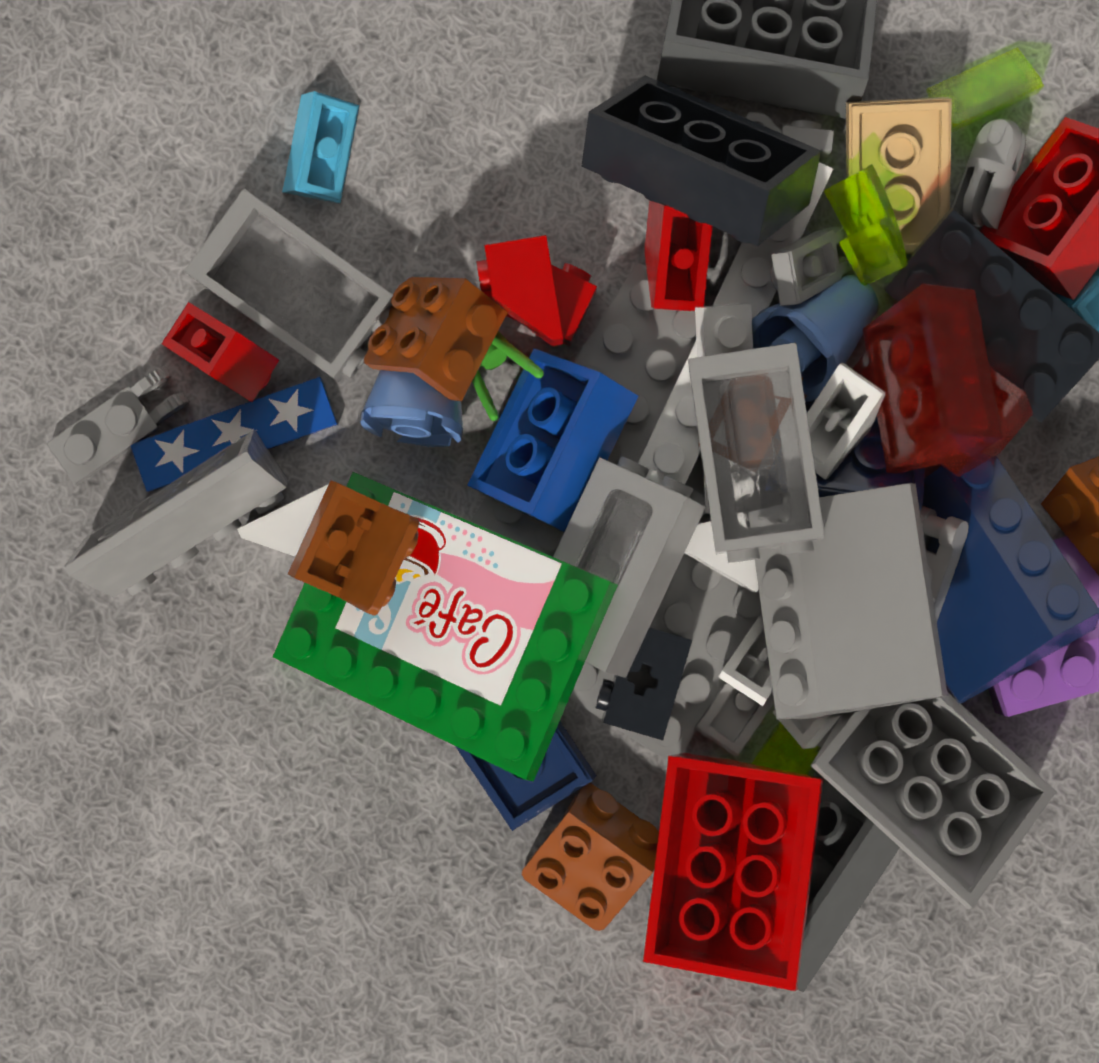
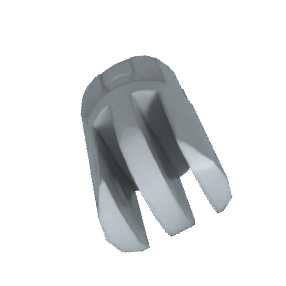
[951,118,1026,229]

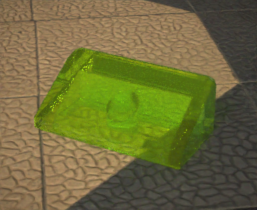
[926,47,1045,133]

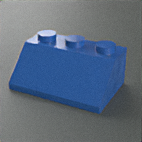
[467,348,639,532]

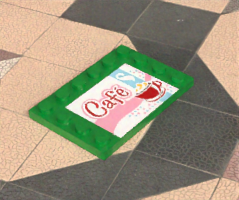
[273,472,618,781]

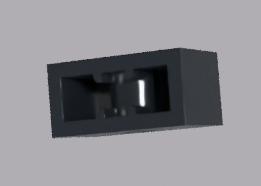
[595,627,692,740]

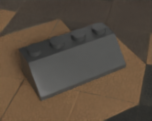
[798,760,900,992]

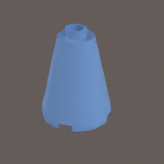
[752,275,879,402]
[360,370,463,447]

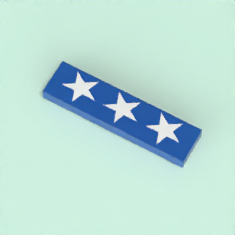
[130,377,338,492]

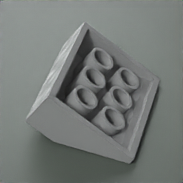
[63,430,288,598]
[748,483,948,720]
[810,692,1057,909]

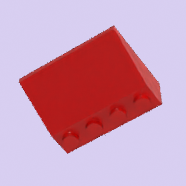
[643,753,823,991]

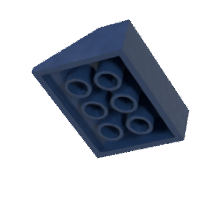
[923,441,1099,704]

